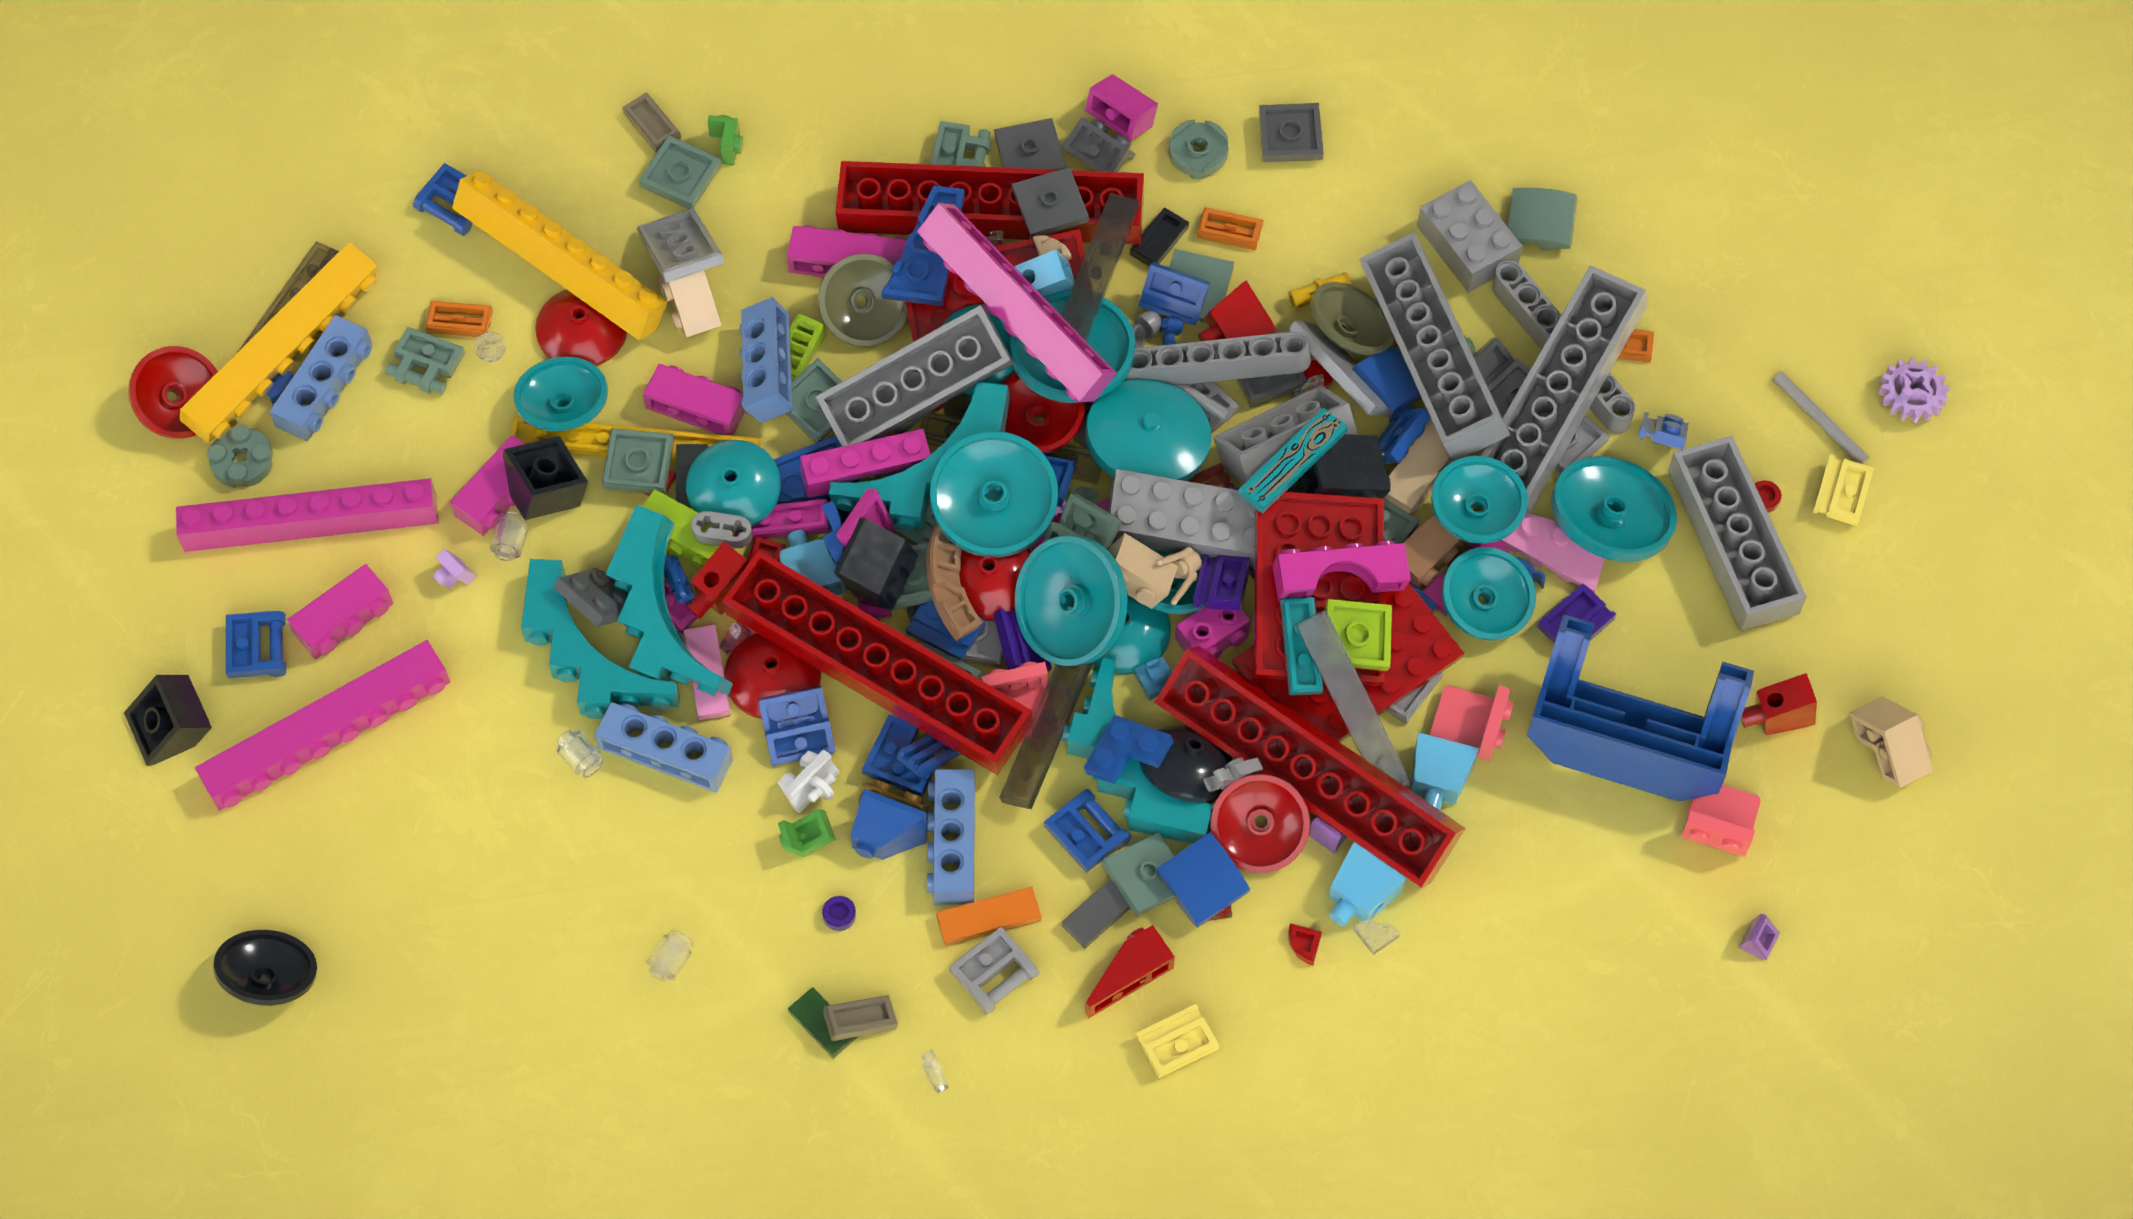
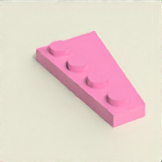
[1499,512,1605,593]

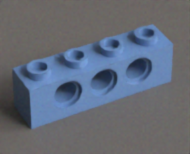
[740,297,792,423]
[270,315,372,441]
[595,702,733,793]
[927,769,975,905]

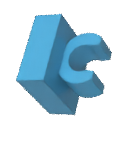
[1134,656,1172,701]

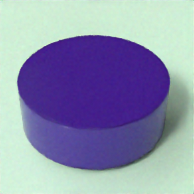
[822,896,856,931]

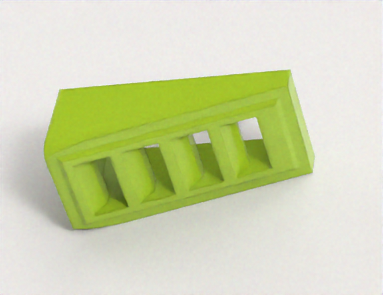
[790,313,826,381]

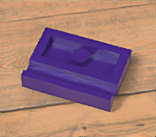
[1193,554,1251,611]
[1537,583,1616,644]
[993,609,1052,672]

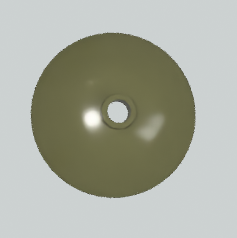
[818,254,908,347]
[1311,282,1394,356]

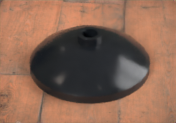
[1139,726,1233,803]
[213,930,317,1006]

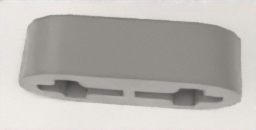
[691,511,752,548]

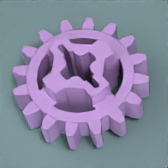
[1879,357,1949,423]

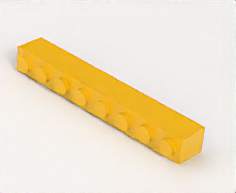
[452,170,668,341]
[180,242,378,444]

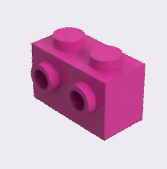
[1085,74,1158,141]
[1175,605,1251,658]

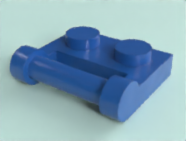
[413,163,472,236]
[1378,408,1431,463]
[226,611,286,678]
[1044,789,1132,873]

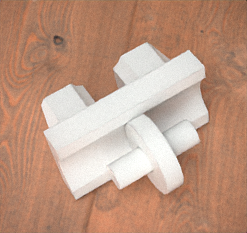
[778,749,840,813]

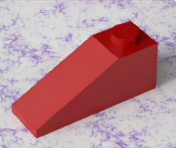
[1085,925,1175,1018]

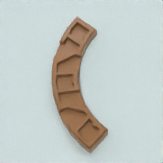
[926,523,983,642]

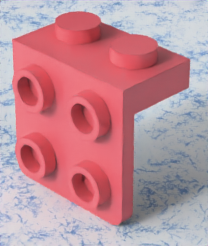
[982,662,1059,745]
[1430,685,1514,761]
[1681,785,1761,857]

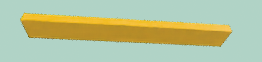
[509,416,761,463]

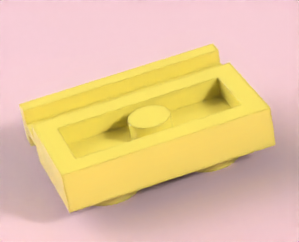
[1812,455,1874,526]
[1136,1004,1219,1079]

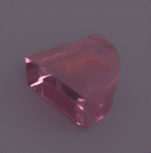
[719,621,754,654]

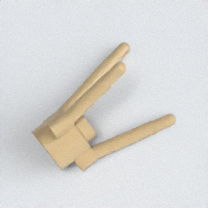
[1156,547,1202,605]

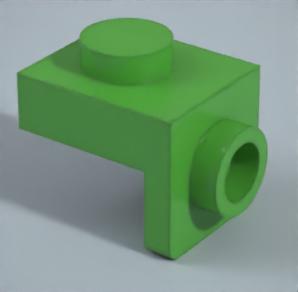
[707,115,743,165]
[778,809,836,858]

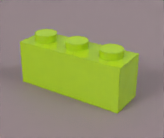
[642,489,736,570]

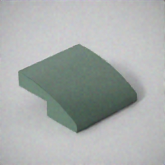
[1508,188,1577,250]
[1170,249,1234,323]
[1042,494,1122,550]

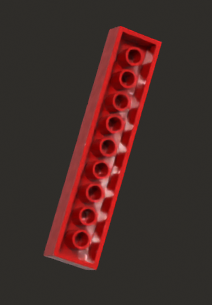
[835,161,1144,245]
[722,549,1033,776]
[1154,646,1466,888]

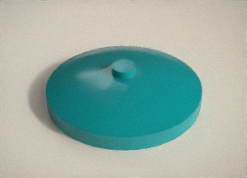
[1010,290,1135,403]
[1085,379,1211,481]
[930,431,1058,558]
[1551,456,1677,562]
[1015,536,1128,666]

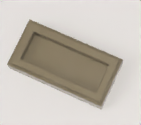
[622,92,681,153]
[823,995,898,1041]

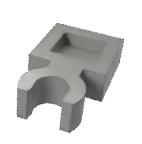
[1203,757,1263,792]

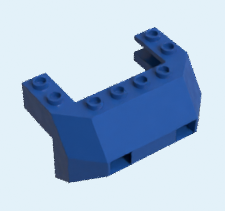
[1527,614,1754,802]

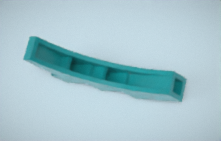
[829,382,1010,531]
[605,505,733,697]
[521,559,680,719]
[1062,658,1213,845]

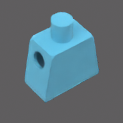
[1014,250,1077,296]
[779,530,846,595]
[1411,732,1479,810]
[1329,842,1406,927]

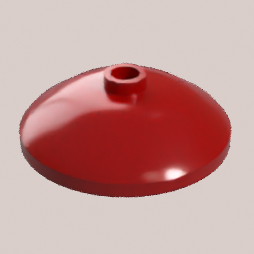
[535,289,628,366]
[128,346,218,439]
[1001,373,1085,454]
[959,548,1032,621]
[724,633,821,719]
[1211,774,1310,873]

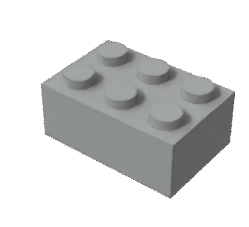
[1417,180,1523,293]

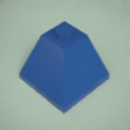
[851,789,928,860]

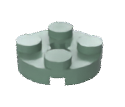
[1168,120,1229,179]
[207,424,273,488]

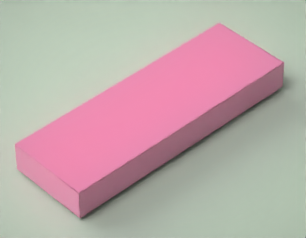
[684,624,731,721]

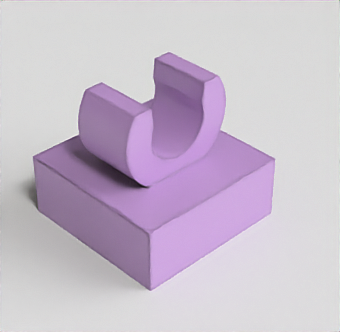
[433,549,477,589]

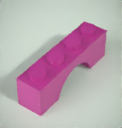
[800,429,931,498]
[1272,540,1411,602]

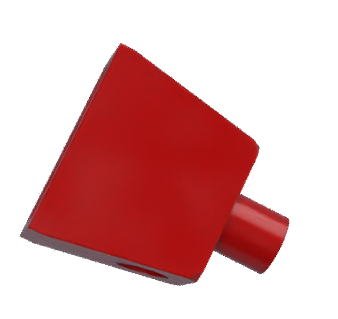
[1198,280,1278,341]
[686,541,749,619]
[1741,673,1817,735]

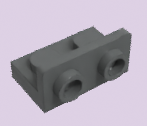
[1062,117,1136,172]

